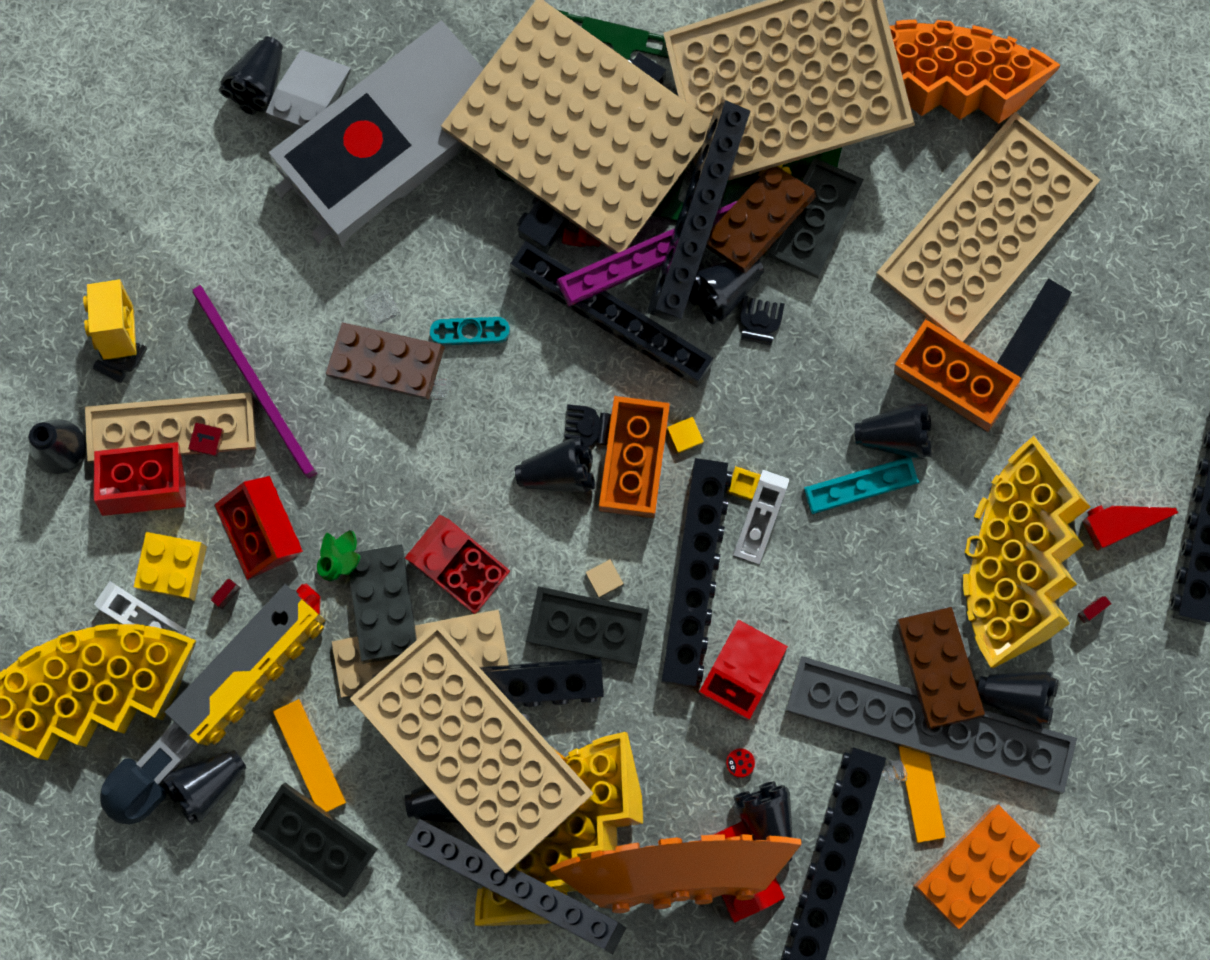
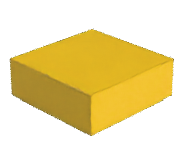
[667,417,704,454]
[727,466,761,502]

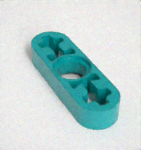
[430,317,510,346]

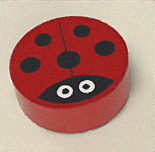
[726,748,755,777]

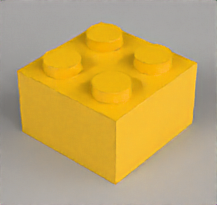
[83,279,137,360]
[133,532,207,601]

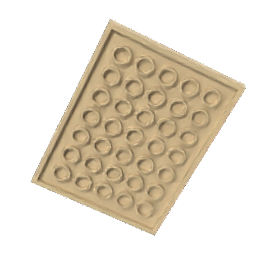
[441,0,711,253]
[663,0,915,181]

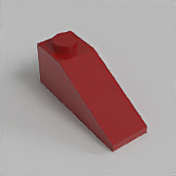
[1082,505,1178,551]

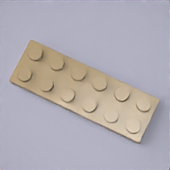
[85,392,257,463]
[331,609,509,698]

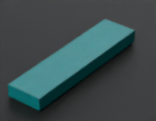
[803,457,919,515]

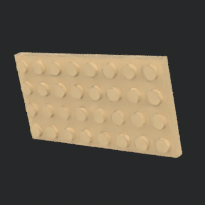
[875,112,1100,342]
[350,622,593,874]

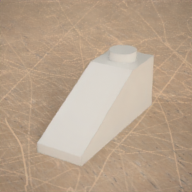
[733,470,789,564]
[94,581,186,635]

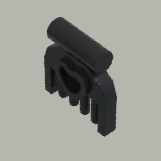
[740,296,785,345]
[93,343,147,383]
[563,404,611,447]

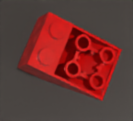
[405,515,510,614]
[698,619,788,721]

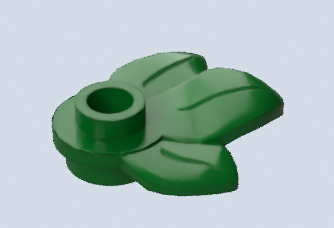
[317,530,360,581]

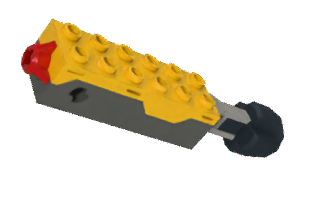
[100,583,325,825]

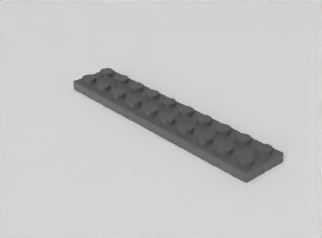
[785,656,1077,794]

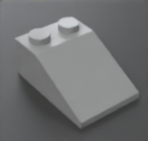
[266,50,351,132]

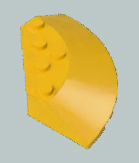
[963,435,1091,669]
[0,624,197,760]
[475,732,643,926]

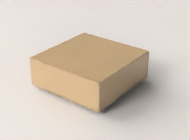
[586,559,624,598]

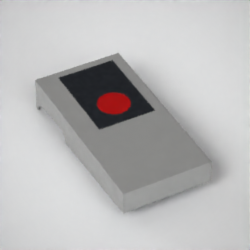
[269,20,483,248]

